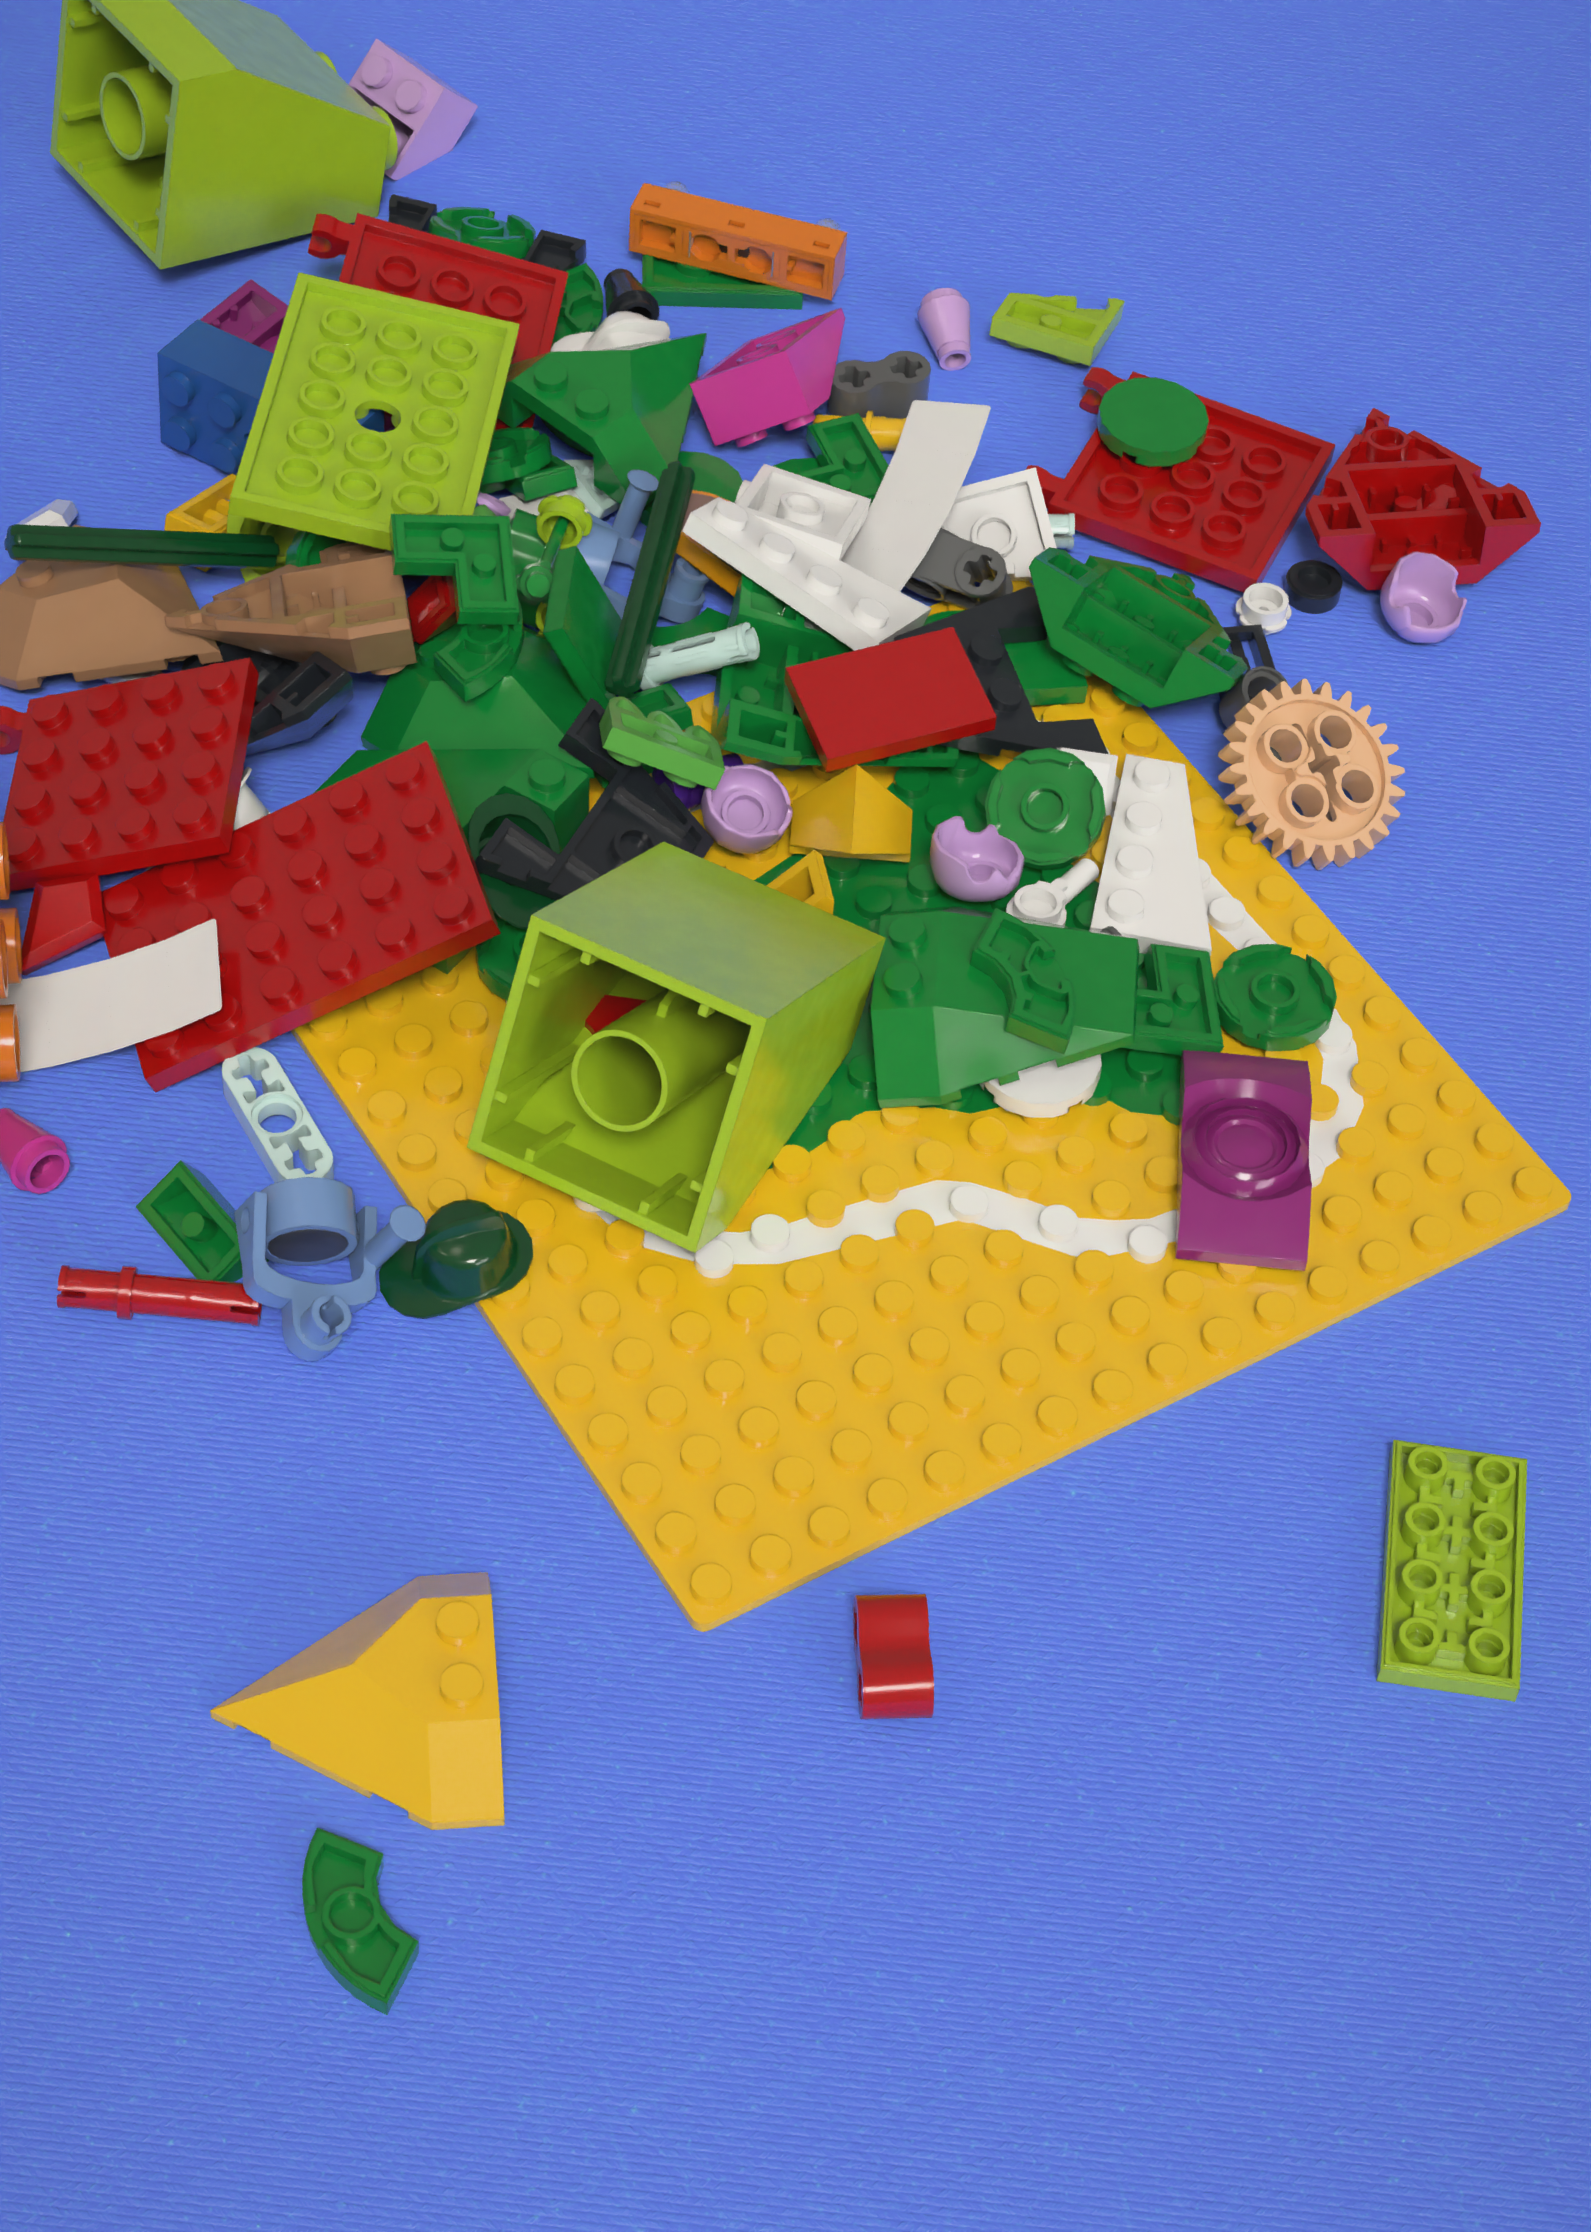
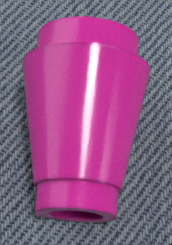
[0,1108,70,1194]

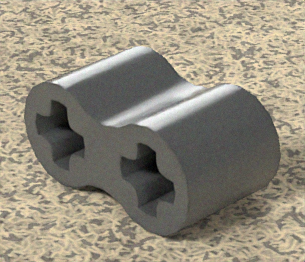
[826,351,931,419]

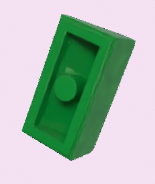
[136,1160,270,1282]

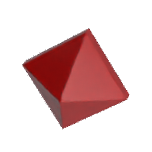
[407,575,457,644]

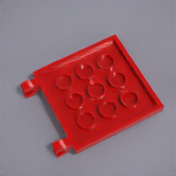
[307,213,568,429]
[1026,367,1336,593]
[0,658,259,892]

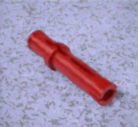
[57,1265,262,1326]

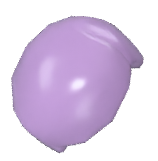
[1380,551,1467,644]
[701,764,793,854]
[930,816,1025,902]

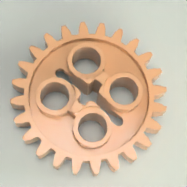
[1218,679,1405,870]

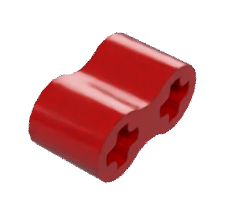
[853,1594,934,1719]

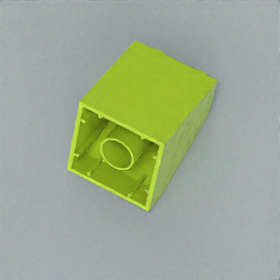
[50,0,398,270]
[467,842,886,1253]

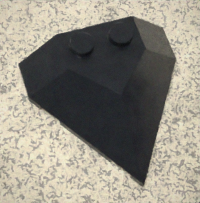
[180,640,353,756]

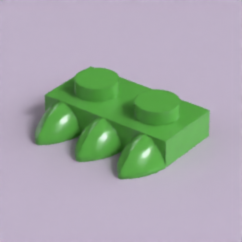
[599,696,725,790]

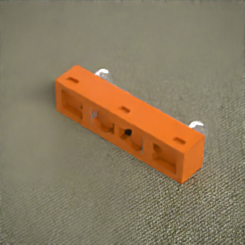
[629,181,847,300]

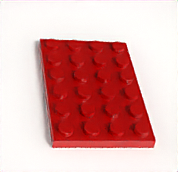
[102,741,501,1093]

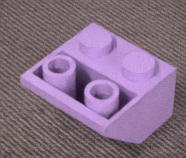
[349,39,478,181]

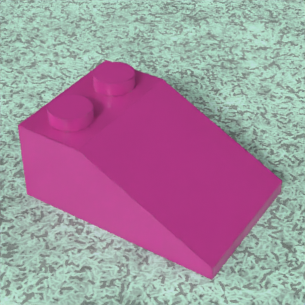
[690,308,845,447]

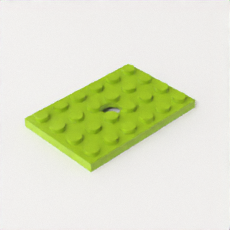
[228,272,520,551]

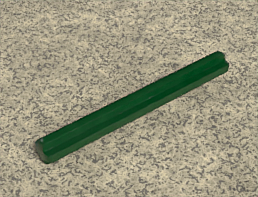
[605,461,695,699]
[4,524,280,569]

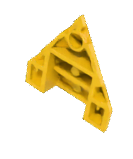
[210,1572,505,1830]

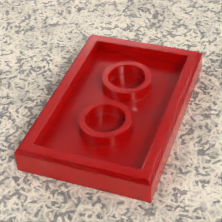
[784,627,997,772]

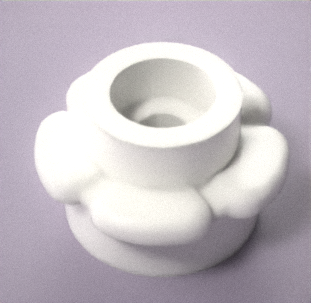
[1235,583,1292,635]

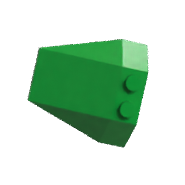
[711,573,959,767]
[871,906,1140,1108]

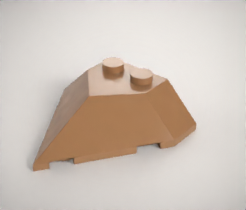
[0,524,223,691]
[164,542,417,675]

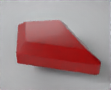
[22,873,107,975]

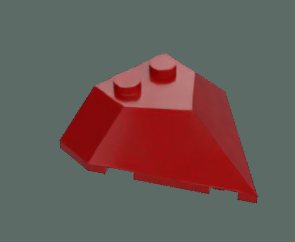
[1305,407,1541,590]

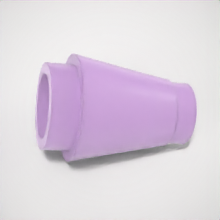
[917,288,971,371]

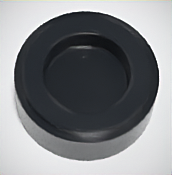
[1284,560,1343,614]

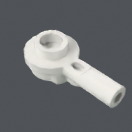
[1006,858,1099,926]

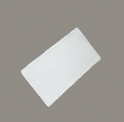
[840,400,991,592]
[0,919,222,1072]

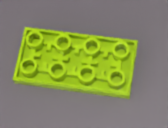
[1376,1440,1527,1702]

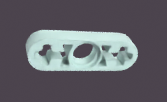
[221,1047,334,1183]

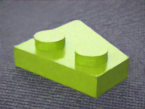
[989,293,1125,366]

